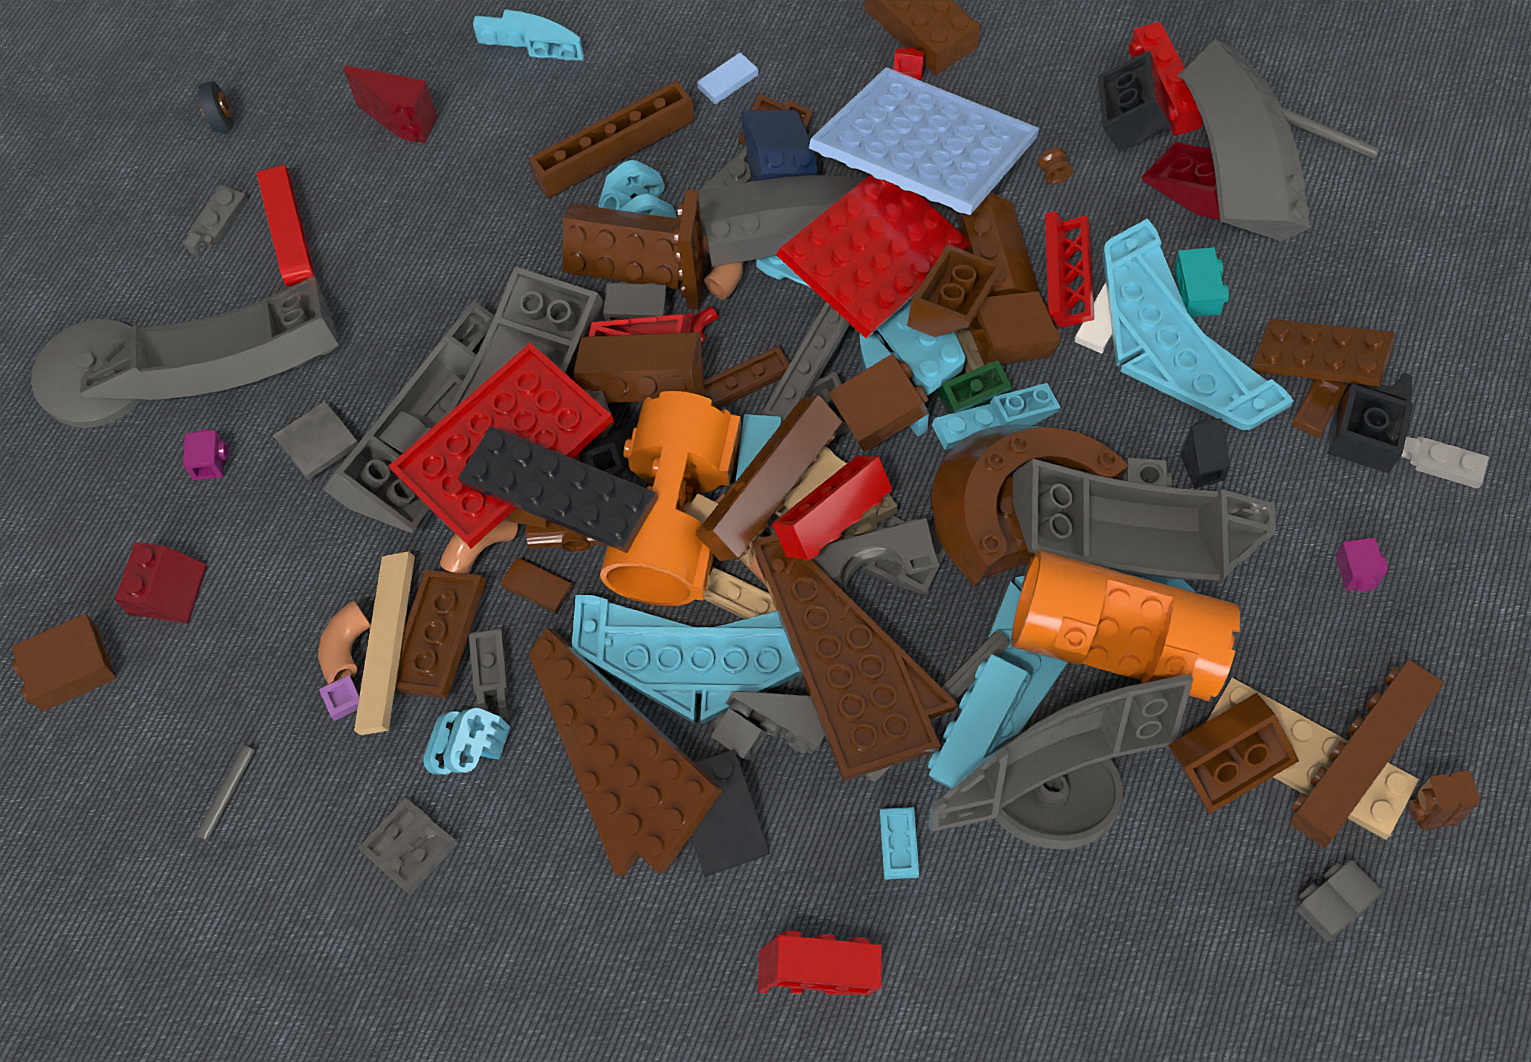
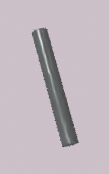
[195,745,255,842]

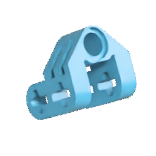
[598,160,677,218]
[423,708,510,775]

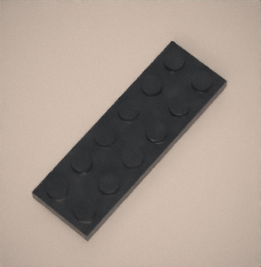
[458,426,658,553]

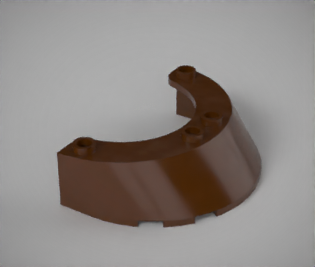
[930,425,1129,587]

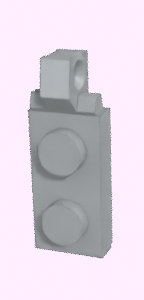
[1401,437,1489,488]

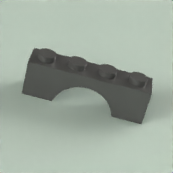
[811,518,940,592]

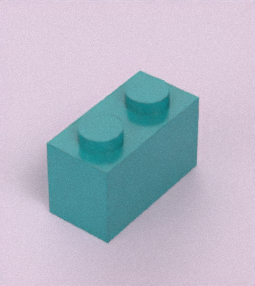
[1174,247,1229,317]

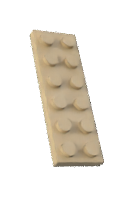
[1207,678,1419,840]

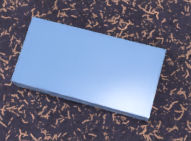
[697,52,758,105]

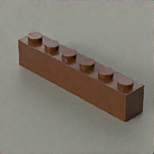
[528,80,694,199]
[695,394,842,561]
[1289,659,1445,849]

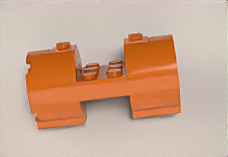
[600,391,741,606]
[1011,550,1240,702]

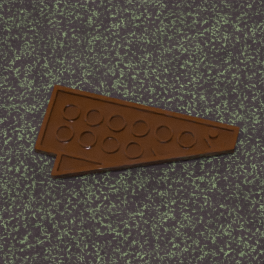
[751,534,957,782]
[528,628,723,876]

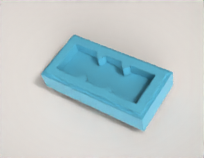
[880,807,919,879]

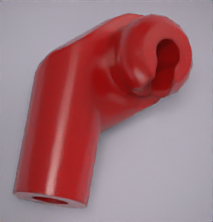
[690,306,718,343]

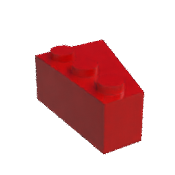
[589,312,694,336]
[758,931,881,995]

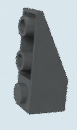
[725,691,825,754]

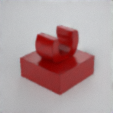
[894,47,924,81]

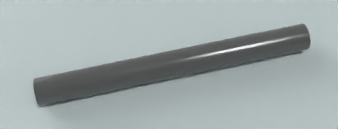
[1281,107,1380,159]

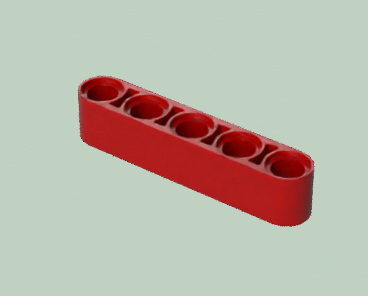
[257,164,315,287]

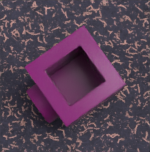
[183,429,229,480]
[1336,538,1388,592]

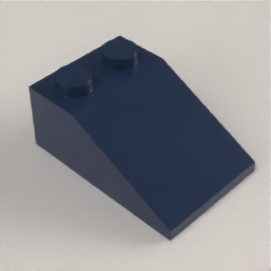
[740,110,818,181]

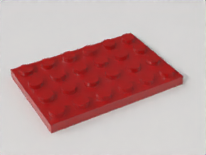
[776,174,968,339]
[388,342,614,549]

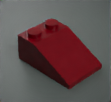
[343,65,437,143]
[1141,142,1220,220]

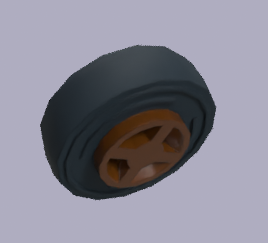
[198,81,233,133]

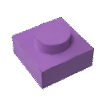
[319,675,360,721]

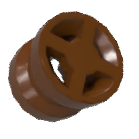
[1038,148,1073,185]

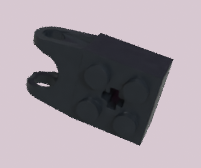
[1327,372,1414,474]

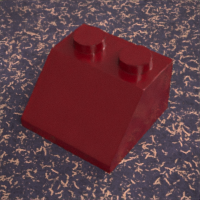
[115,542,207,624]

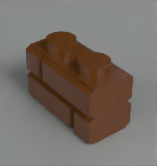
[1409,770,1481,831]

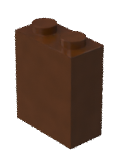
[969,291,1060,365]
[828,353,929,453]
[11,613,117,712]

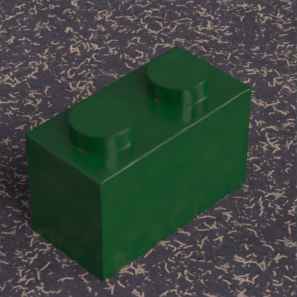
[938,360,1011,415]

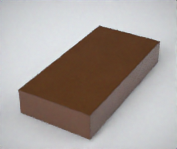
[1291,379,1347,439]
[500,558,573,614]

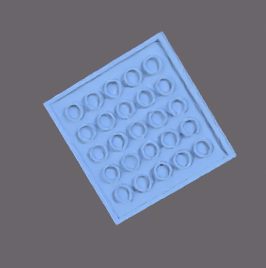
[809,67,1039,215]

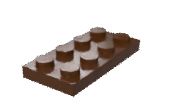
[673,189,707,310]
[1253,319,1395,387]
[395,570,486,699]

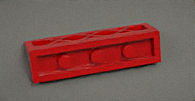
[1045,211,1095,329]

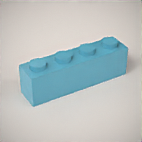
[928,654,1031,788]

